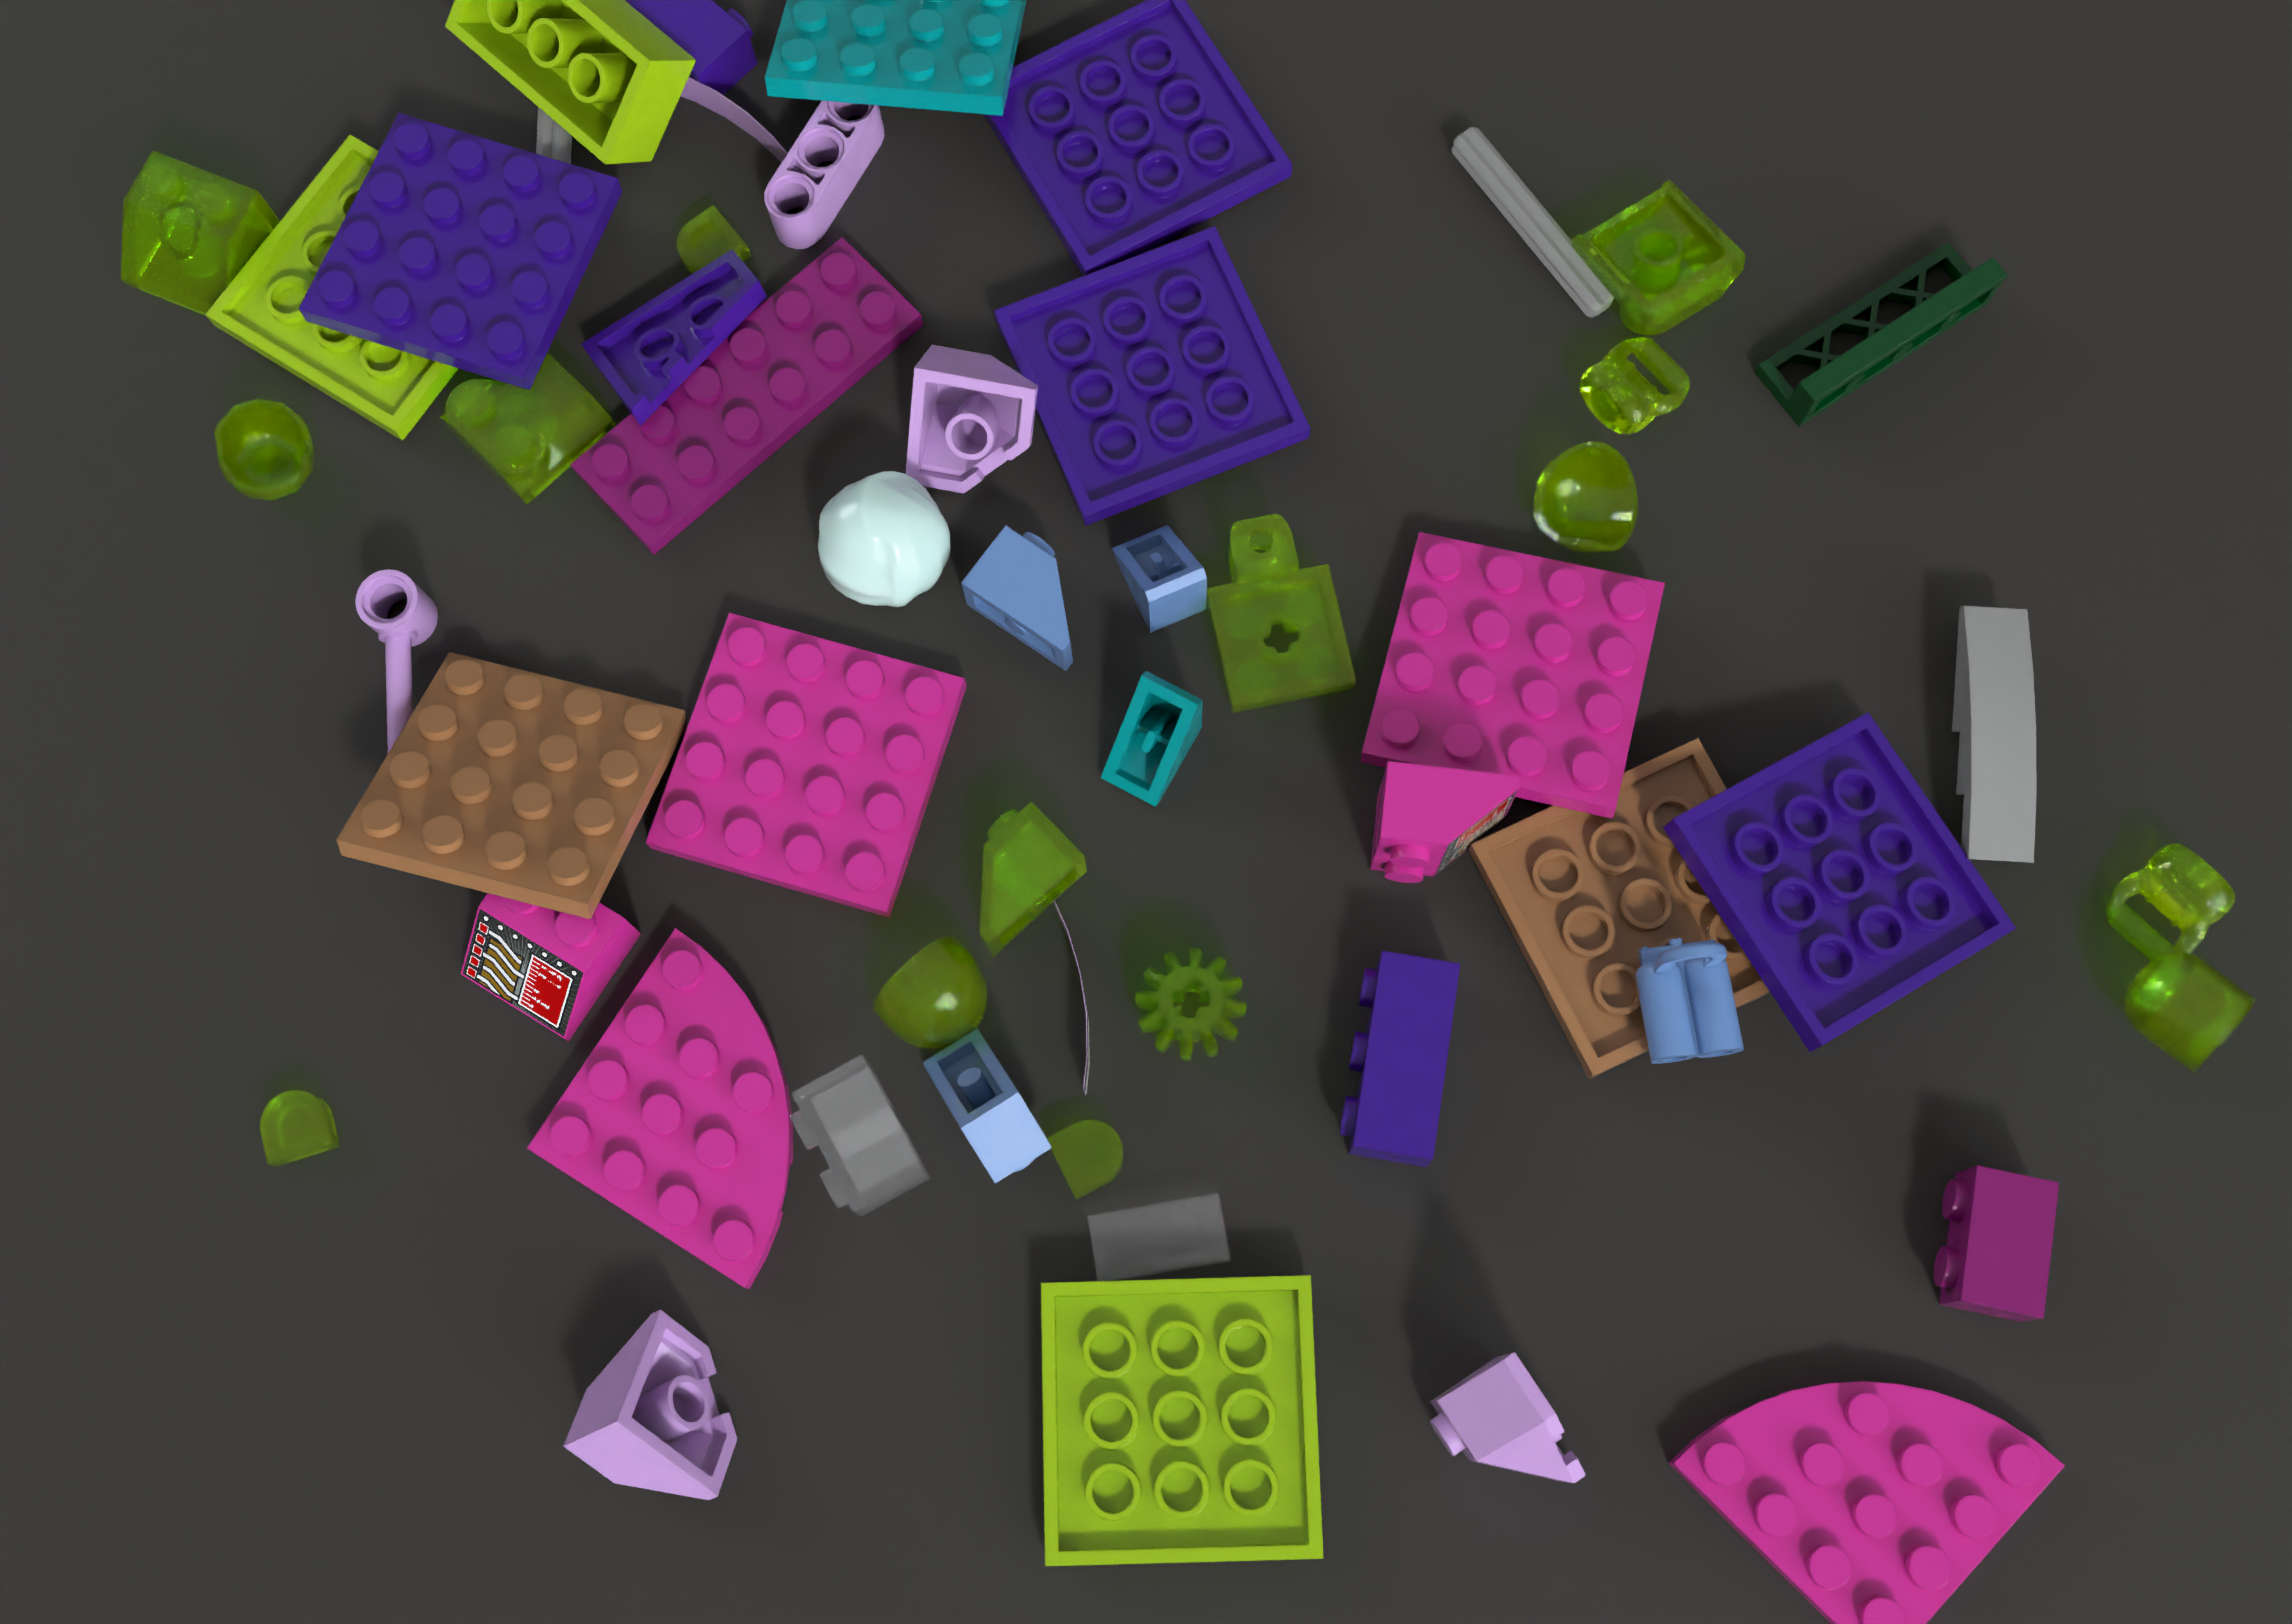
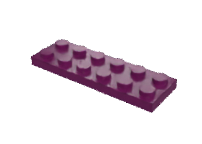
[570,237,924,555]

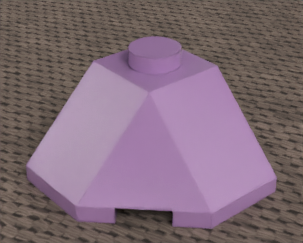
[905,345,1038,494]
[563,1309,737,1500]
[1430,1352,1586,1483]

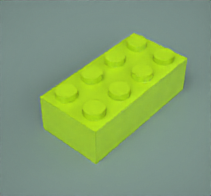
[445,0,696,164]

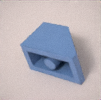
[961,525,1073,671]
[922,1028,1052,1183]

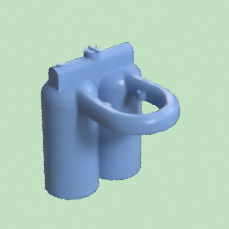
[1636,938,1744,1064]

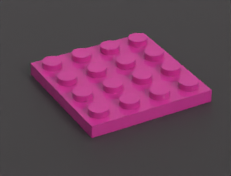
[1361,532,1665,819]
[645,613,967,918]

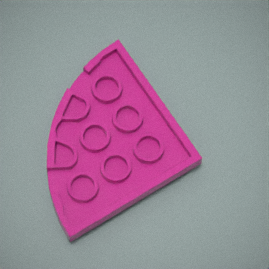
[527,928,793,1289]
[1668,1381,2065,1624]

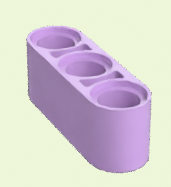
[764,101,885,249]

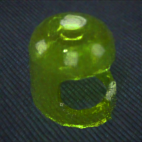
[2123,951,2256,1073]

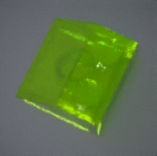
[121,151,280,316]

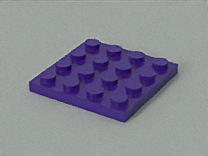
[983,0,1292,276]
[299,113,622,390]
[994,226,1310,526]
[1663,712,2016,1052]

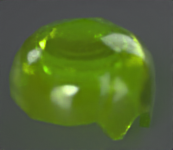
[214,398,314,500]

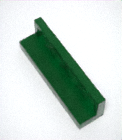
[1754,242,2008,427]

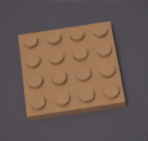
[336,652,687,920]
[1468,738,1770,1079]

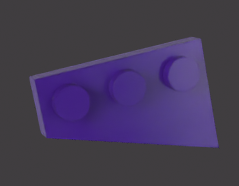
[581,249,767,426]

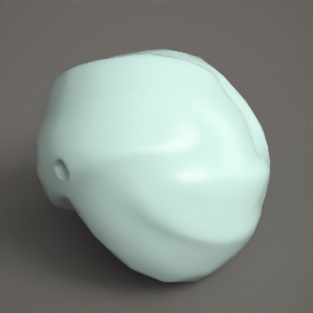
[818,471,951,607]

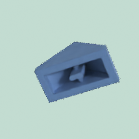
[1112,525,1207,633]

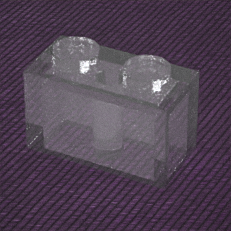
[790,1054,931,1217]

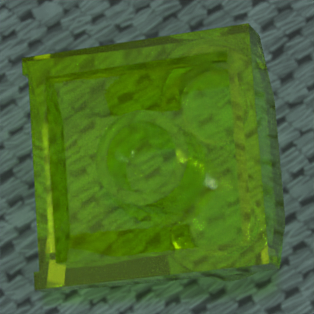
[1572,180,1746,335]
[441,352,616,505]

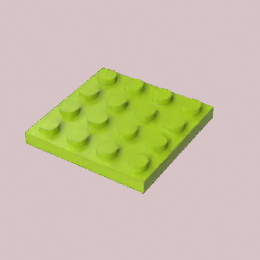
[205,135,459,441]
[1041,1275,1324,1566]

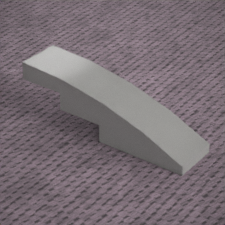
[1952,606,2037,863]

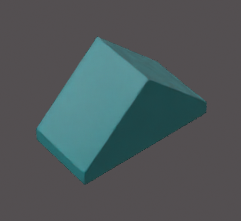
[1100,671,1203,807]

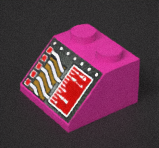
[1370,761,1521,883]
[461,893,641,1042]

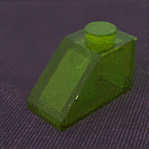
[980,802,1087,957]

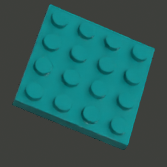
[765,0,1027,116]

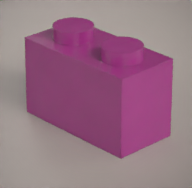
[1934,1165,2059,1322]

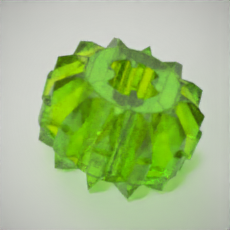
[1135,948,1247,1061]

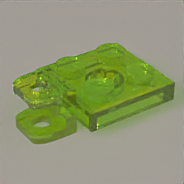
[1207,514,1356,713]

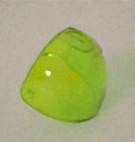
[1533,441,1638,552]
[873,936,987,1049]

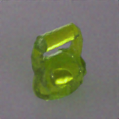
[1579,336,1690,434]
[2106,843,2236,964]

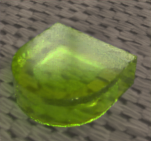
[677,205,751,274]
[260,1090,340,1167]
[1047,1120,1124,1200]

